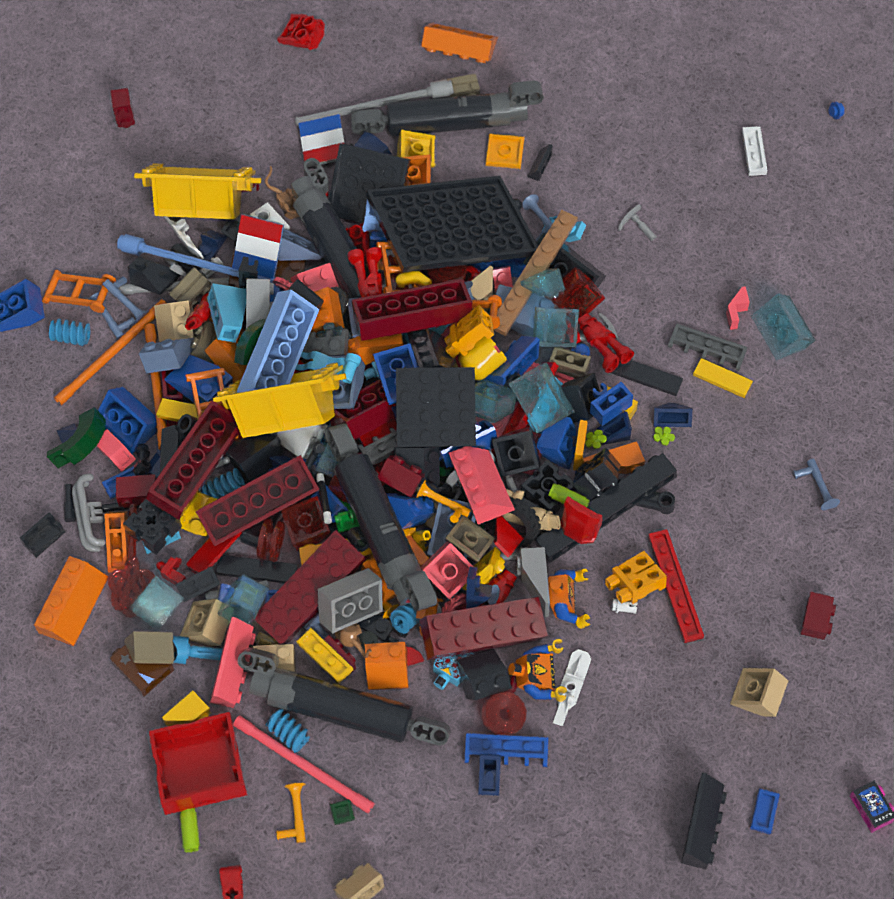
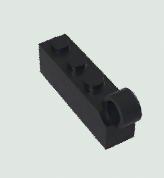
[160,414,198,473]

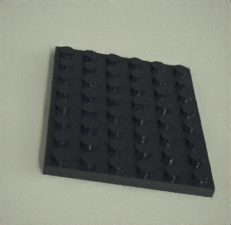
[366,176,538,273]

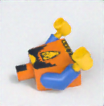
[548,569,590,629]
[508,639,567,702]

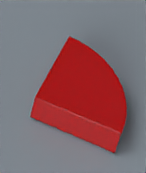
[407,647,424,666]

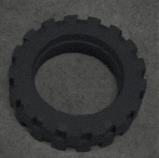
[488,497,541,548]

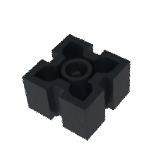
[573,448,621,500]
[521,459,576,514]
[123,499,182,555]

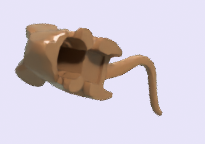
[265,166,299,220]
[335,623,372,658]

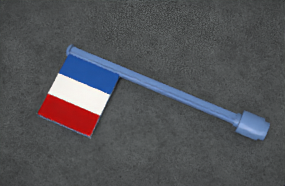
[117,214,284,283]

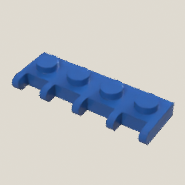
[465,733,548,767]

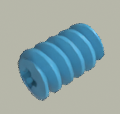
[49,318,91,346]
[201,468,245,499]
[390,603,420,634]
[266,709,310,753]

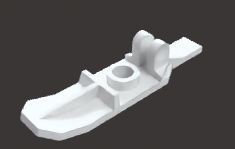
[164,216,204,259]
[553,649,591,726]

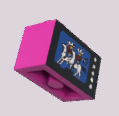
[850,780,894,833]

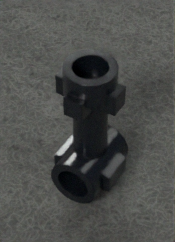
[133,444,151,476]
[427,482,452,501]

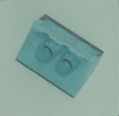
[751,294,816,360]
[508,362,575,433]

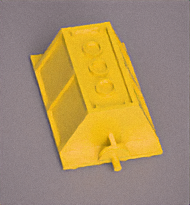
[134,163,261,219]
[213,363,346,438]

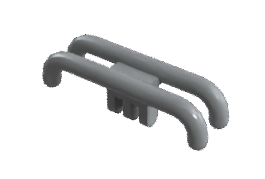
[72,473,105,552]

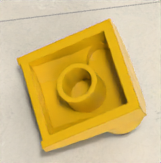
[397,130,435,167]
[180,492,217,536]
[462,547,505,590]

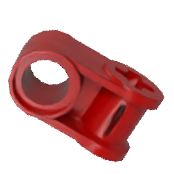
[220,865,243,899]

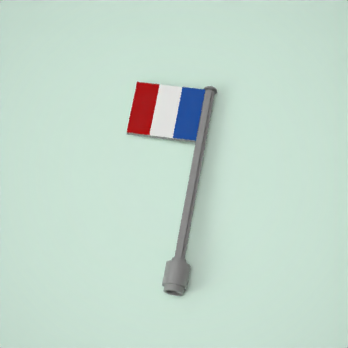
[295,79,454,165]

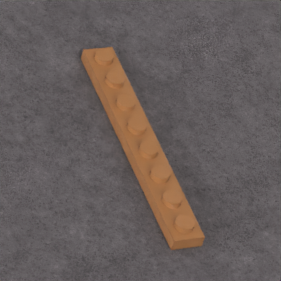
[493,210,578,336]

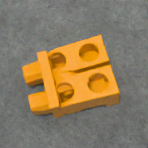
[444,305,494,358]
[605,551,667,604]

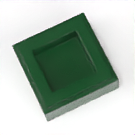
[330,799,355,825]

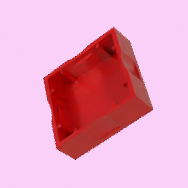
[149,712,247,815]

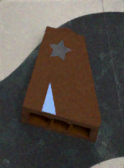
[110,645,174,697]

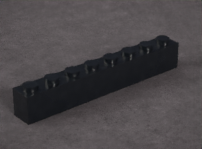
[535,453,677,563]

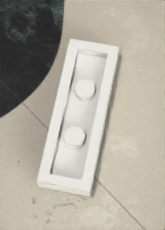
[742,127,767,176]

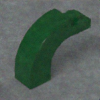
[234,318,267,365]
[46,407,106,469]

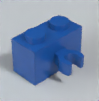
[590,382,633,426]

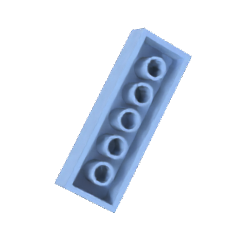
[237,290,319,393]

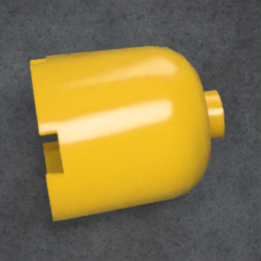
[458,336,507,380]

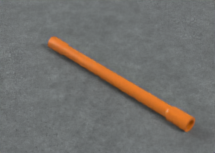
[54,299,167,406]
[144,323,167,451]

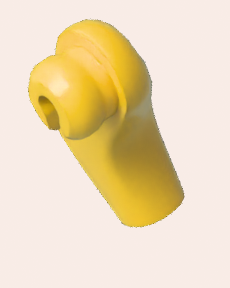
[395,271,432,288]
[413,530,431,551]

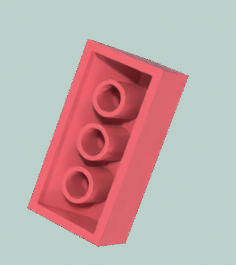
[449,446,515,524]
[210,617,256,708]

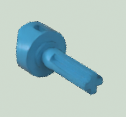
[173,636,223,664]

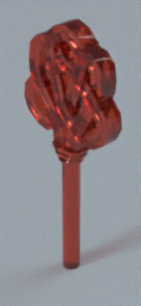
[108,504,156,618]

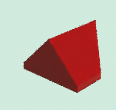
[493,515,524,558]

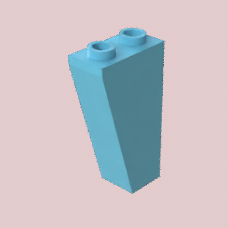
[207,283,246,343]

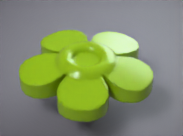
[653,427,675,446]
[585,430,607,449]

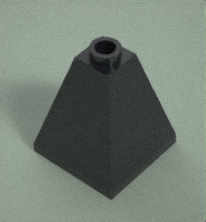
[226,433,282,483]

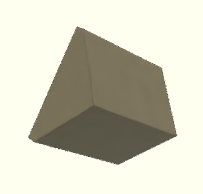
[445,516,495,563]
[124,631,174,664]

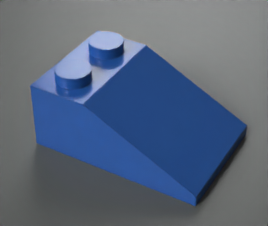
[0,279,45,332]
[373,343,418,405]
[165,354,233,403]

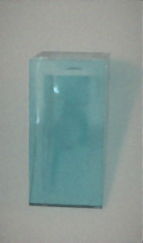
[520,268,565,299]

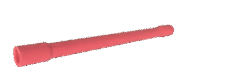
[233,716,375,814]

